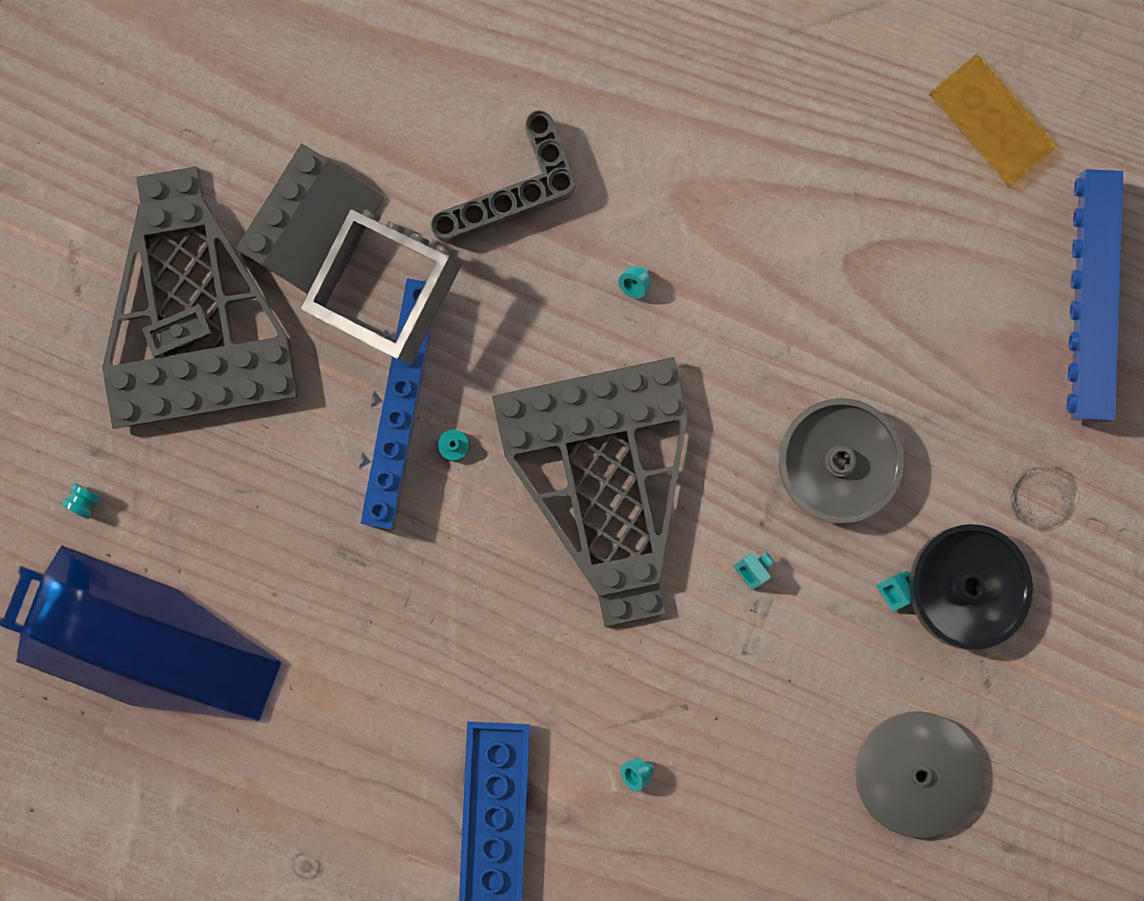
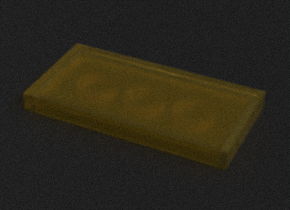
[929,54,1057,187]

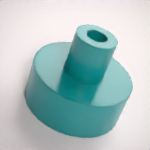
[618,266,651,299]
[438,429,469,461]
[621,758,654,792]

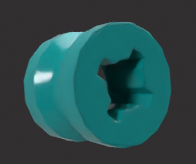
[62,483,101,519]

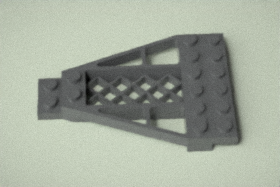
[102,166,298,429]
[492,357,688,626]

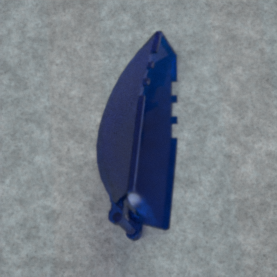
[0,545,282,721]

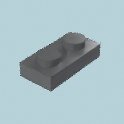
[142,304,213,357]

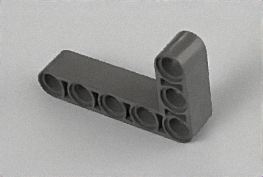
[431,110,575,243]

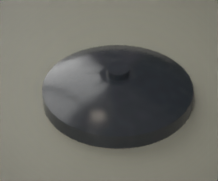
[909,524,1033,650]

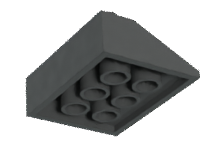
[236,143,384,294]

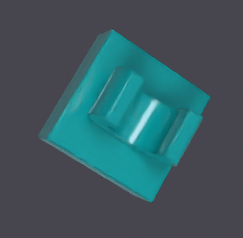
[733,552,775,590]
[876,572,911,612]

